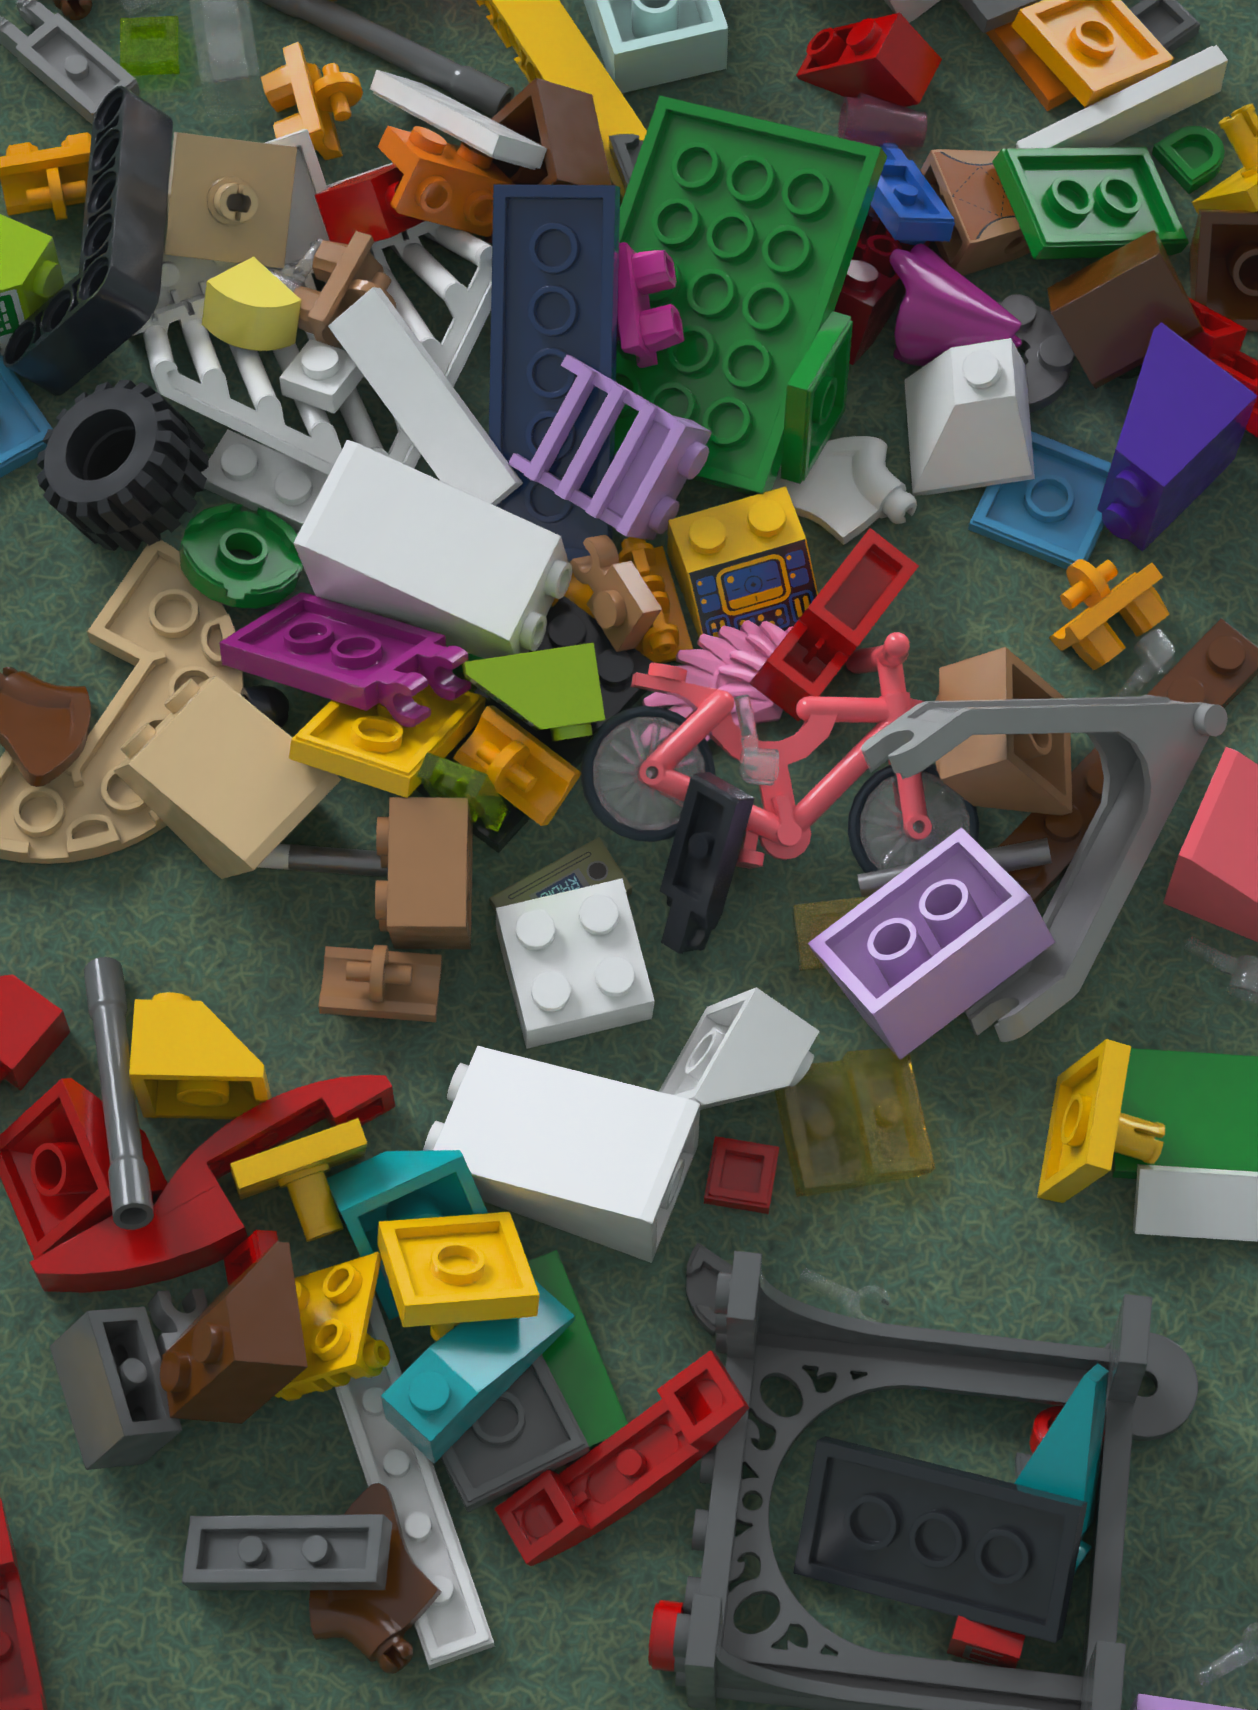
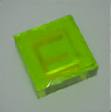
[120,16,180,76]

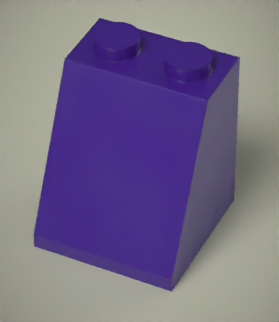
[1097,322,1258,552]

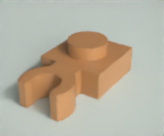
[570,535,662,652]

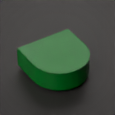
[1152,126,1225,194]

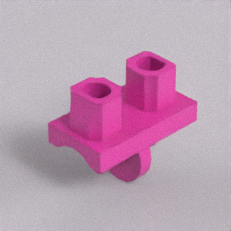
[617,242,684,368]

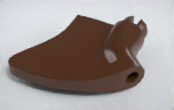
[0,667,91,787]
[309,1483,442,1674]

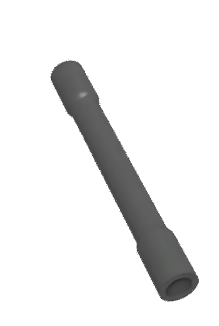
[258,0,514,117]
[84,957,154,1230]

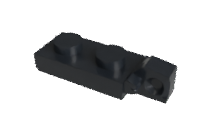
[660,772,755,954]

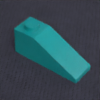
[381,1279,575,1464]
[1014,1363,1109,1575]

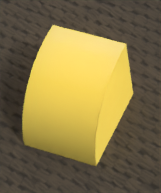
[202,257,301,351]

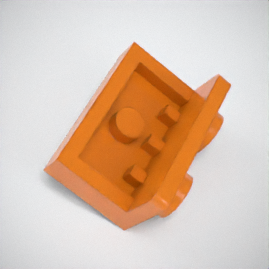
[378,126,515,237]

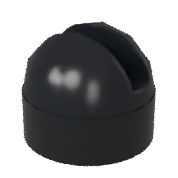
[241,685,289,729]

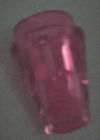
[838,93,927,149]

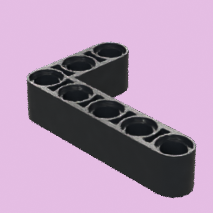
[3,85,173,396]

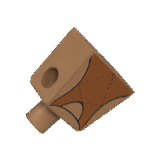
[920,149,1030,276]

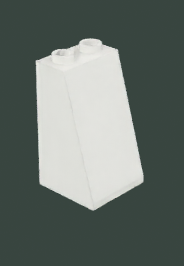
[294,440,572,659]
[423,1046,700,1263]

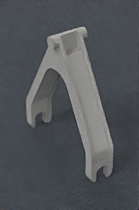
[861,695,1228,1042]

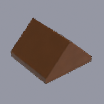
[1189,209,1258,332]
[1047,230,1204,389]

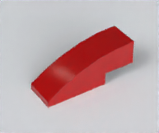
[749,528,919,722]
[29,1184,247,1293]

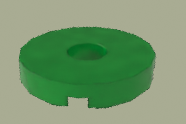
[179,503,303,609]

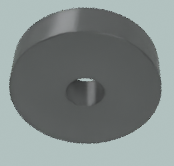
[1104,1332,1198,1441]

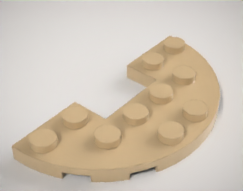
[0,540,244,864]

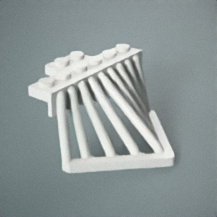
[132,129,492,475]

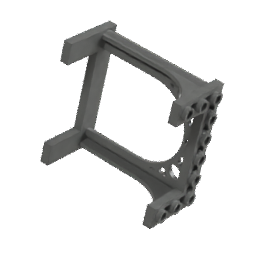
[673,1251,1152,1710]

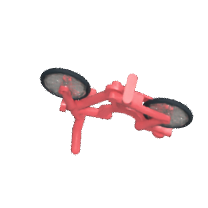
[581,632,980,873]

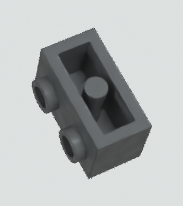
[50,1307,182,1470]

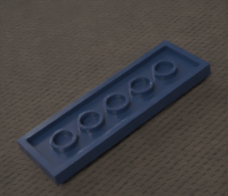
[489,184,620,561]

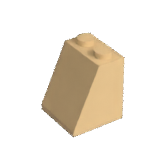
[113,675,341,879]

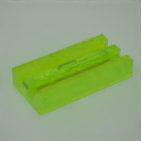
[417,752,508,832]

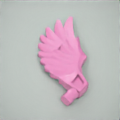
[636,620,839,778]

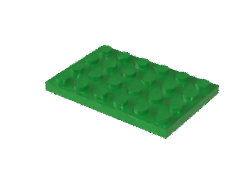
[614,95,887,496]

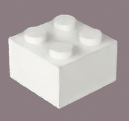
[496,878,654,1049]

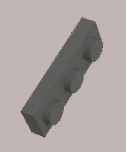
[182,1514,392,1590]

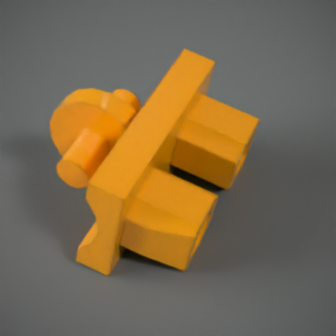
[261,42,363,160]
[0,132,91,221]
[1049,559,1169,670]
[453,706,581,826]

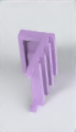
[508,355,712,540]

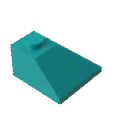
[327,1150,488,1320]

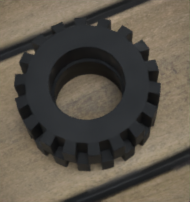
[37,380,209,551]

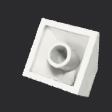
[905,338,1035,495]
[658,987,820,1110]

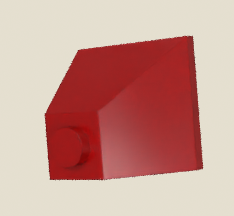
[0,1078,168,1259]

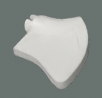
[749,436,917,545]

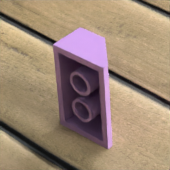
[808,827,1055,1060]

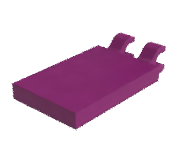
[219,592,471,727]

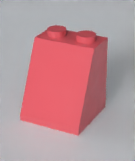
[1163,747,1258,942]

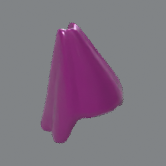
[890,244,1022,366]

